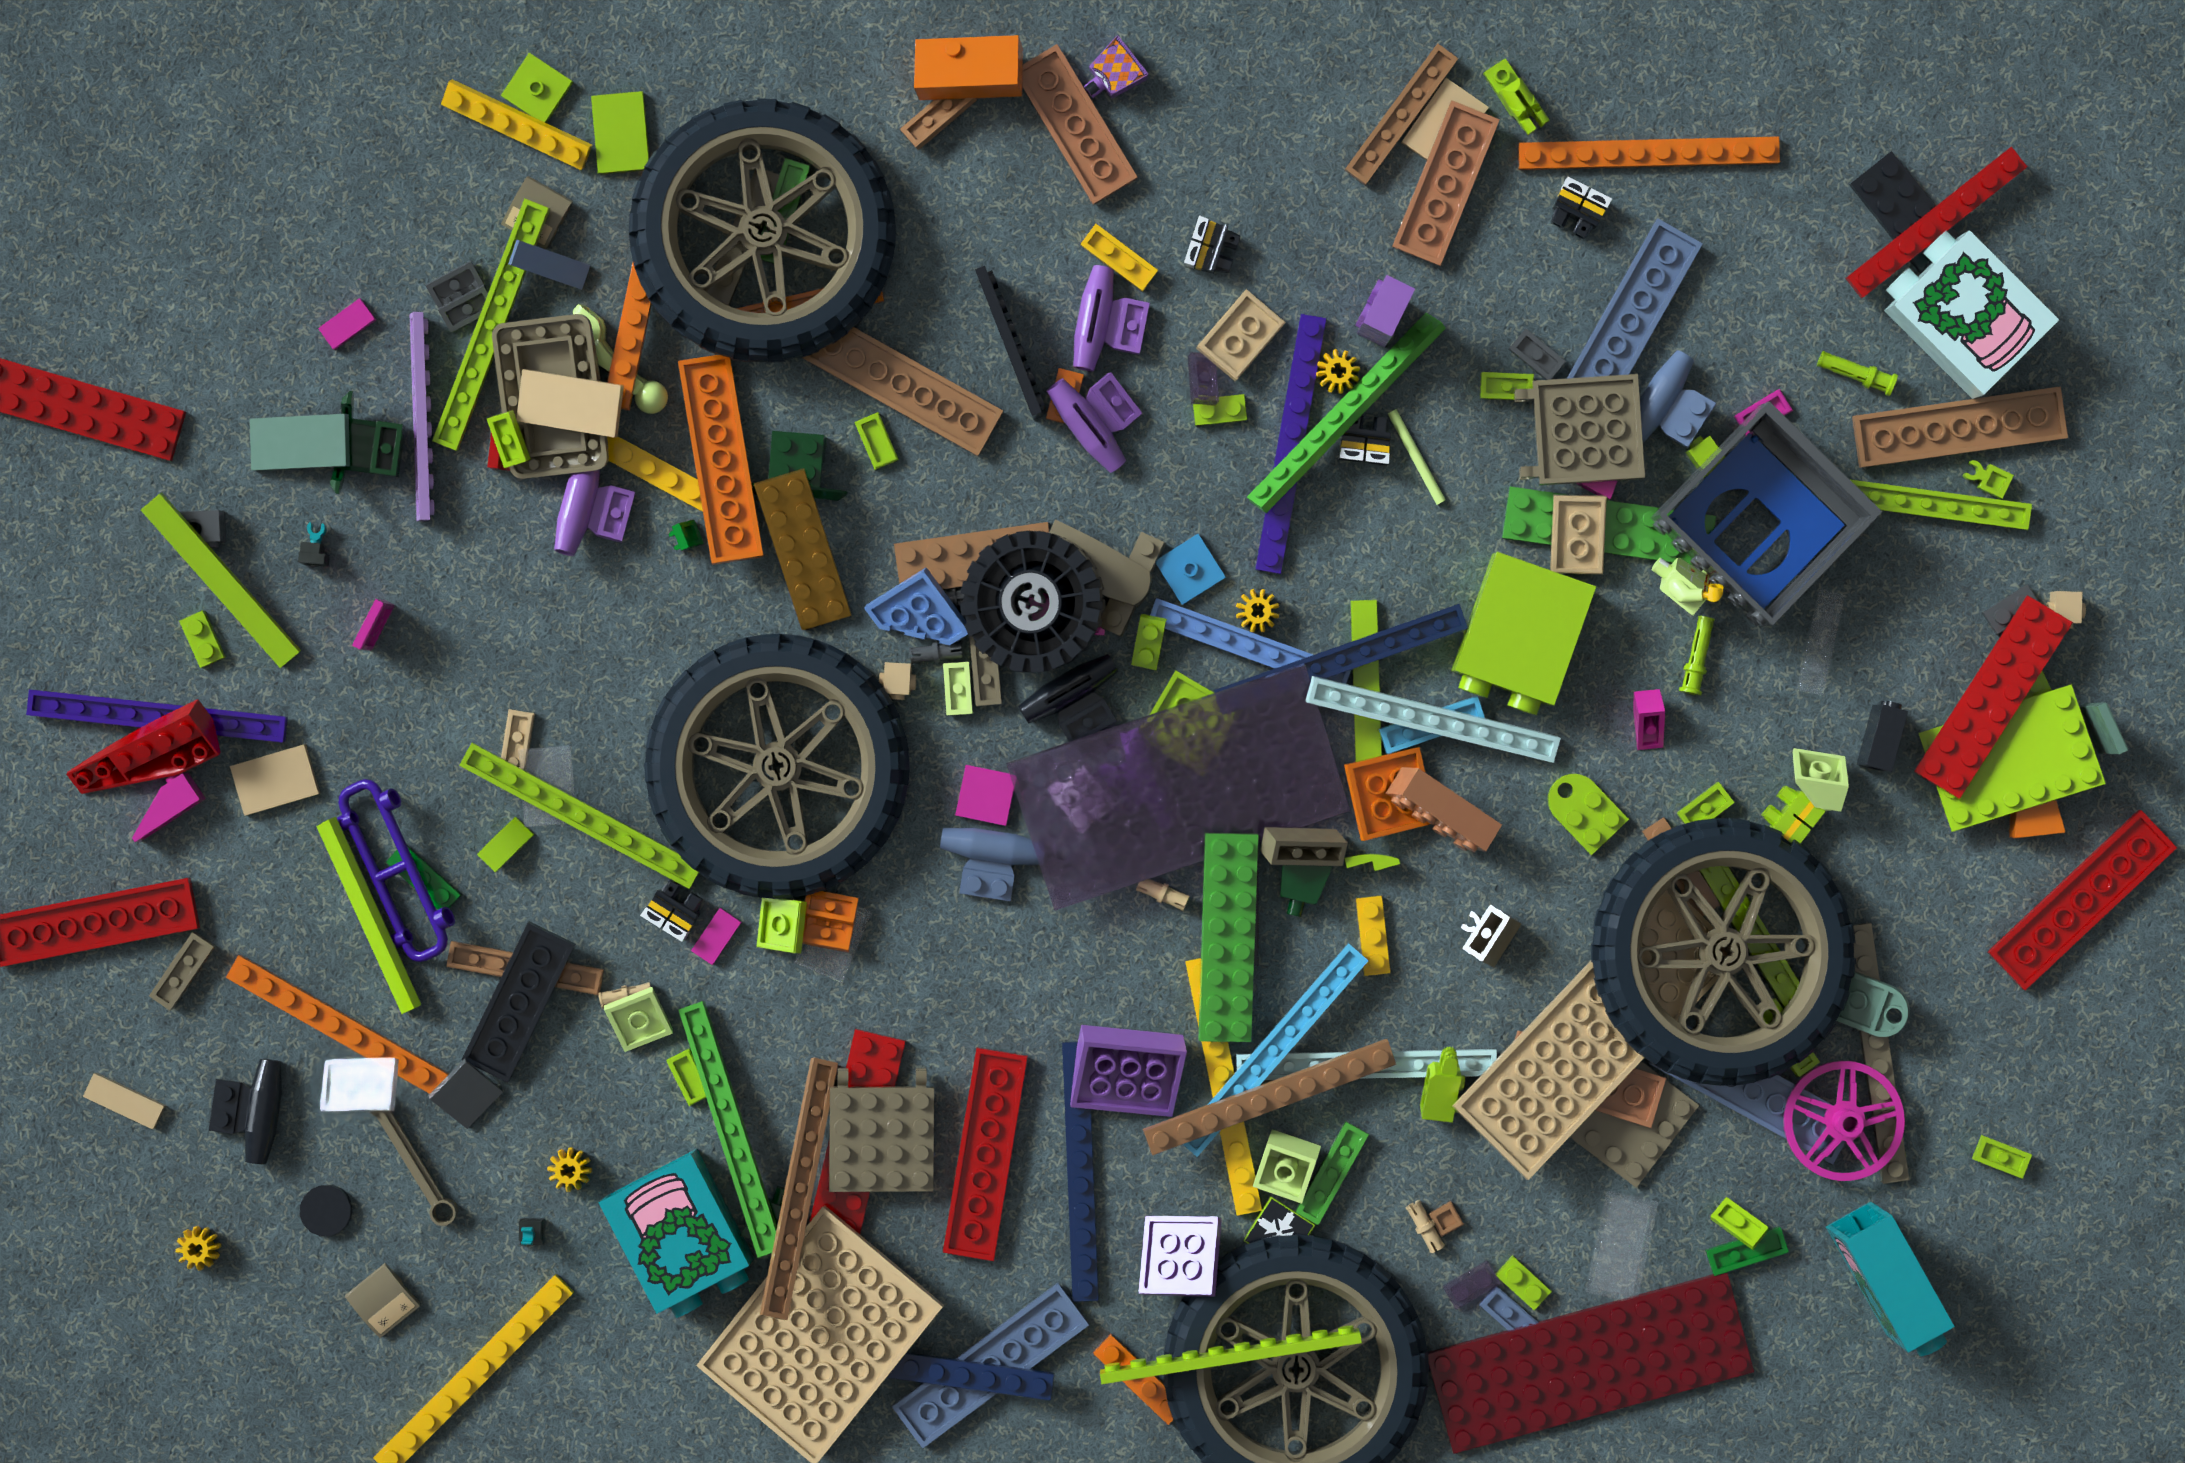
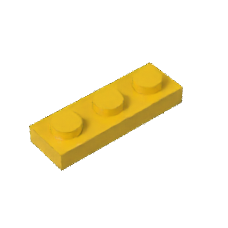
[1080,224,1158,292]
[1356,895,1390,976]

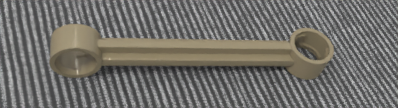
[363,1087,458,1226]

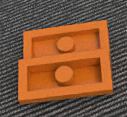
[802,891,859,953]

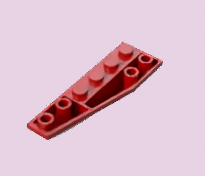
[66,699,221,794]

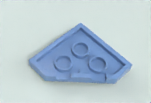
[864,567,968,645]

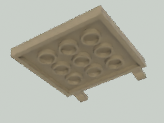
[1514,374,1645,486]
[829,1068,934,1192]

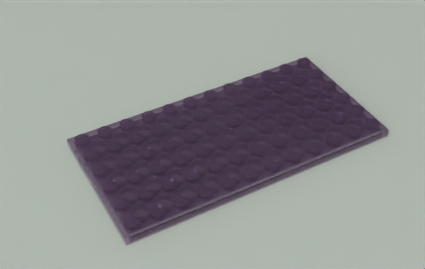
[1006,663,1350,910]

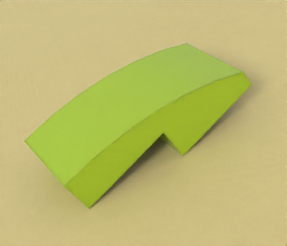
[477,817,534,872]
[1344,854,1400,871]

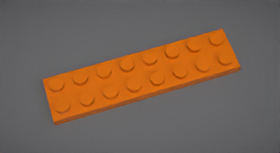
[678,355,763,565]

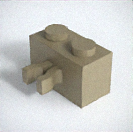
[1461,905,1521,967]

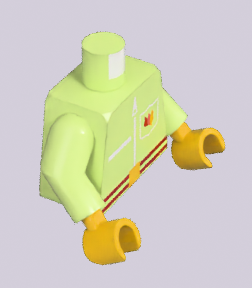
[1651,558,1724,615]

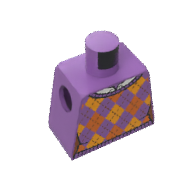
[1084,35,1148,98]

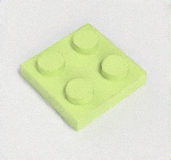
[604,987,673,1052]

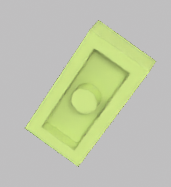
[943,662,973,715]

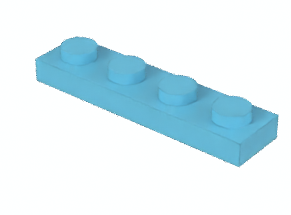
[1378,696,1485,754]

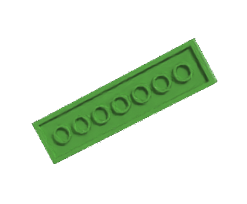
[1502,486,1716,566]
[1198,833,1258,1042]

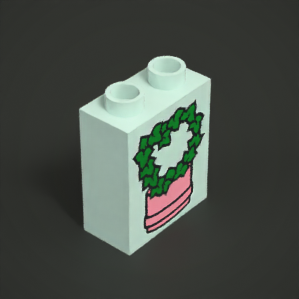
[1884,230,2059,399]

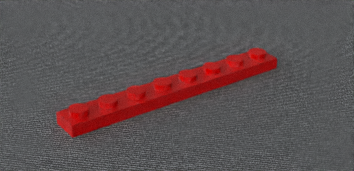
[1845,146,2028,298]

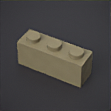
[1260,827,1348,866]

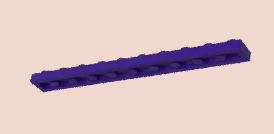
[1255,314,1326,574]
[26,689,288,742]

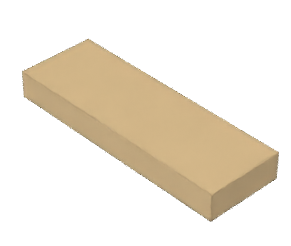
[501,709,535,771]
[83,1073,166,1129]

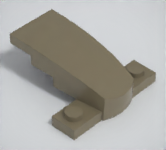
[1049,519,1166,637]

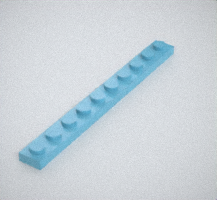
[1183,943,1368,1157]

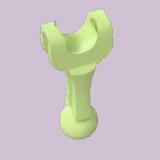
[573,304,668,414]

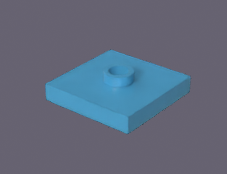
[1156,534,1226,605]

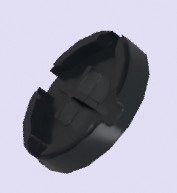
[300,1184,352,1236]

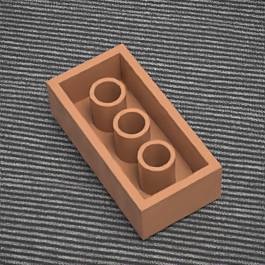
[1386,767,1502,852]

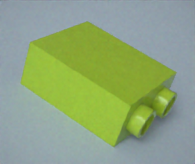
[1451,552,1596,716]

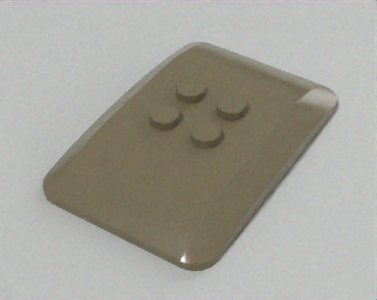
[492,314,609,479]

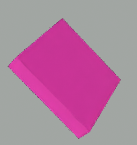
[352,599,395,651]
[955,765,1017,826]

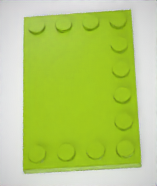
[1918,684,2106,832]

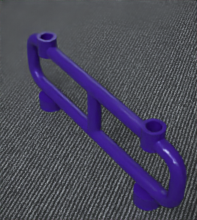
[337,779,455,962]

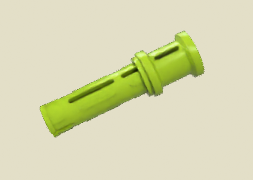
[1817,351,1898,396]
[1679,616,1715,696]

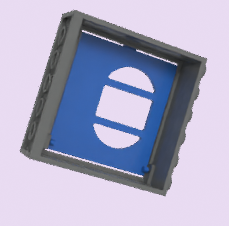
[1650,401,1882,627]

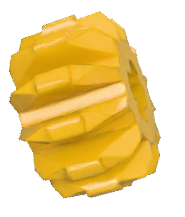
[1316,349,1360,394]
[1236,589,1279,632]
[547,1147,592,1192]
[175,1226,221,1271]

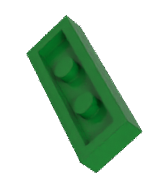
[386,845,462,909]
[1705,1226,1789,1276]

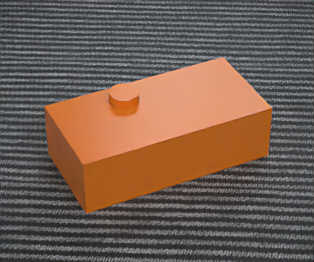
[914,35,1023,100]

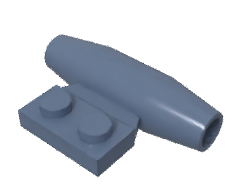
[1640,350,1716,449]
[940,828,1046,901]

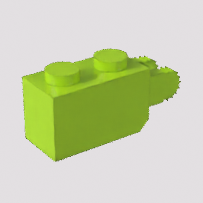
[1420,1046,1465,1123]

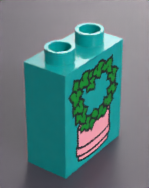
[599,1149,754,1318]
[1826,1201,1955,1356]

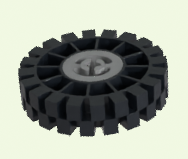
[960,530,1105,673]

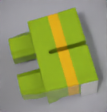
[1761,786,1826,843]

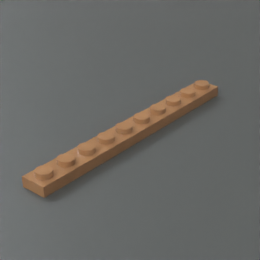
[1143,1039,1396,1155]
[760,1057,838,1320]

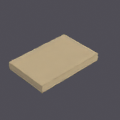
[1401,78,1489,161]
[1196,289,1286,382]
[1550,494,1607,574]
[230,744,320,816]

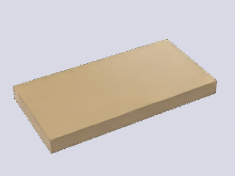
[516,369,624,438]

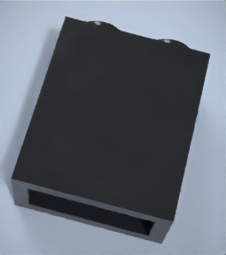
[1856,701,1908,772]

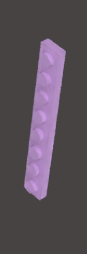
[410,312,434,521]

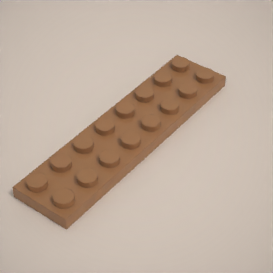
[803,327,1004,457]
[1852,386,2068,468]

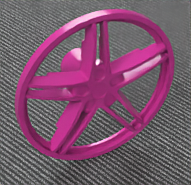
[1783,1061,1905,1181]

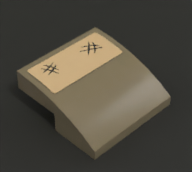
[501,176,573,249]
[345,1263,420,1338]

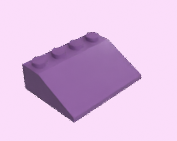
[1070,1025,1187,1117]

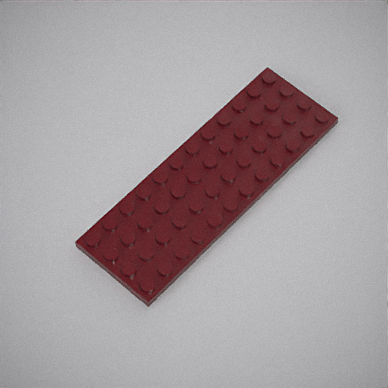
[1428,1272,1754,1454]

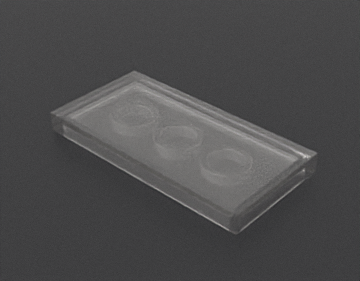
[1585,1190,1659,1300]

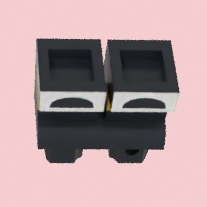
[1551,177,1612,239]
[1184,216,1240,274]
[1338,415,1391,466]
[640,879,703,942]

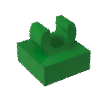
[668,520,703,551]

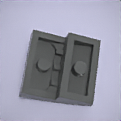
[425,260,489,333]

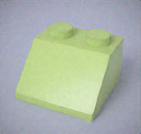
[1792,748,1849,812]
[1253,1129,1321,1204]

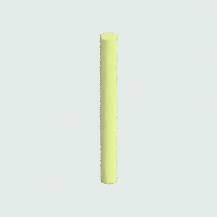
[1388,409,1446,505]

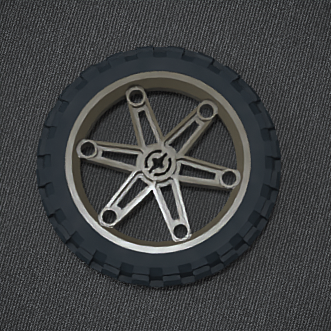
[629,98,896,363]
[644,634,910,899]
[1591,818,1856,1086]
[1164,1234,1429,1463]

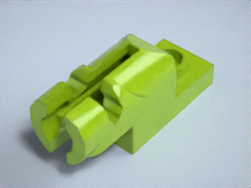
[1483,58,1550,135]

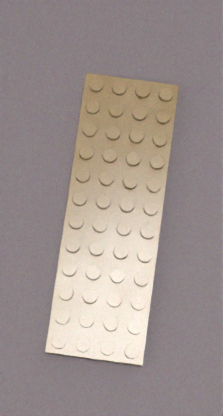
[1452,890,1728,1180]

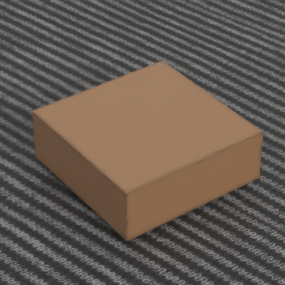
[1428,1201,1464,1237]

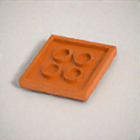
[1344,747,1430,841]

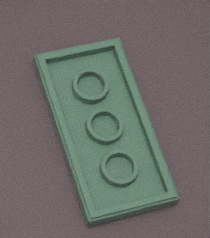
[250,414,350,471]

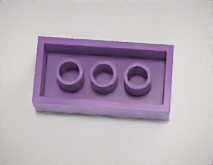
[1355,275,1415,348]

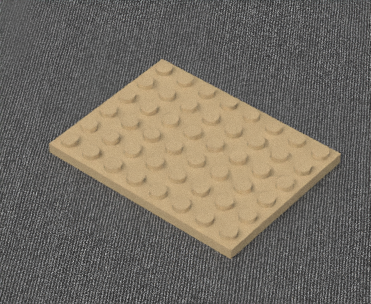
[696,1205,944,1463]

